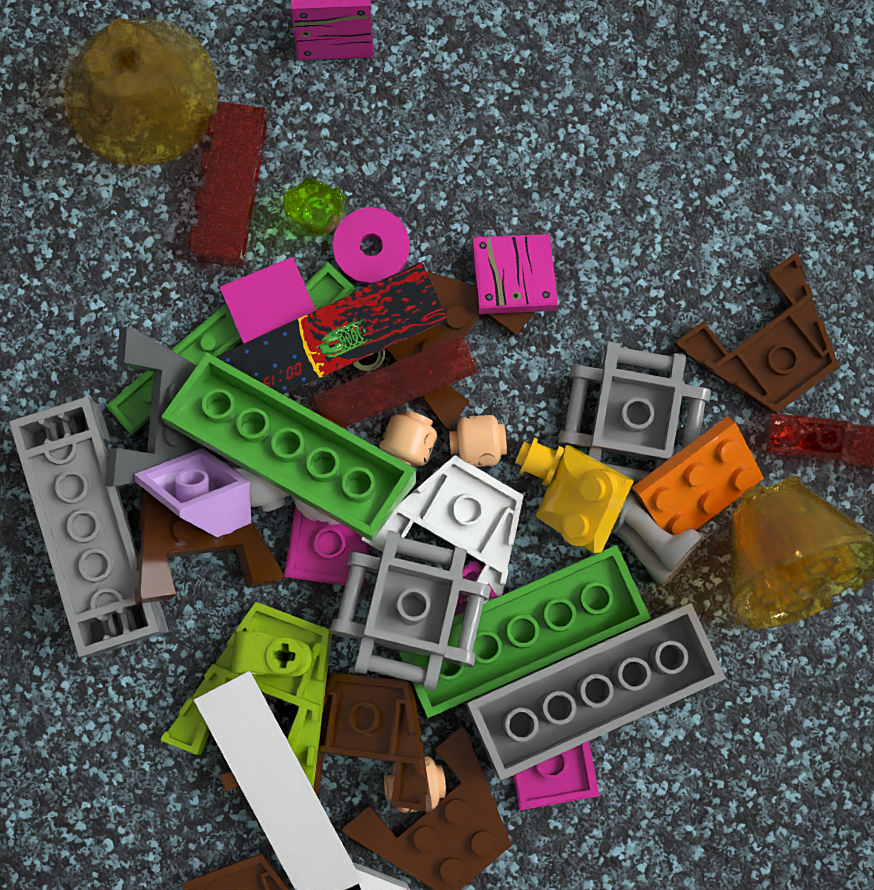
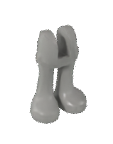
[610,491,703,587]

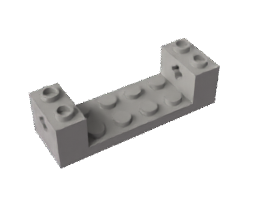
[9,397,169,657]

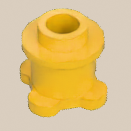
[515,437,565,487]

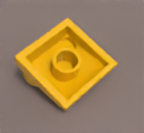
[535,445,634,553]

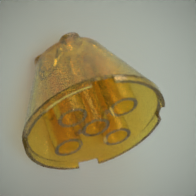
[64,17,218,167]
[730,476,874,629]

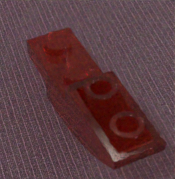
[766,413,874,470]

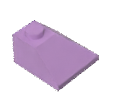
[134,448,251,537]

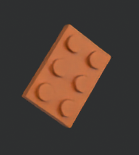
[631,416,764,535]

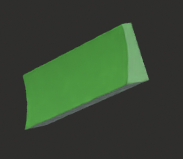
[161,353,416,542]
[399,545,651,718]

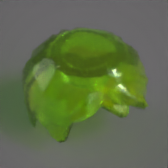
[283,178,348,237]

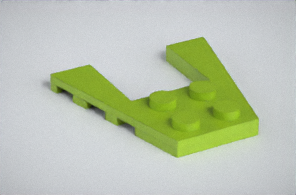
[161,602,332,788]

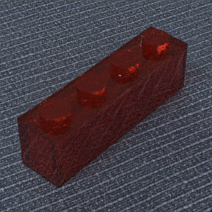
[188,101,269,269]
[314,335,482,429]

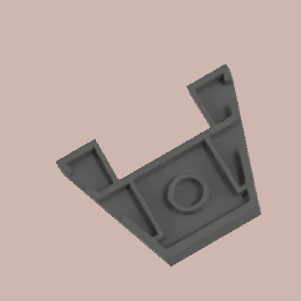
[105,326,223,487]

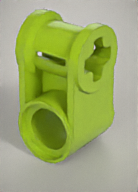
[230,631,313,677]

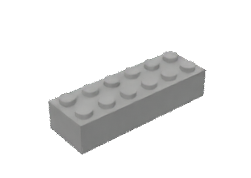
[464,603,726,781]

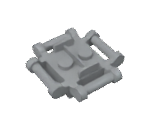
[558,341,711,485]
[330,530,491,691]

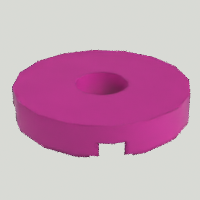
[332,207,410,285]

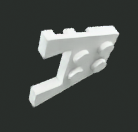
[361,455,524,604]

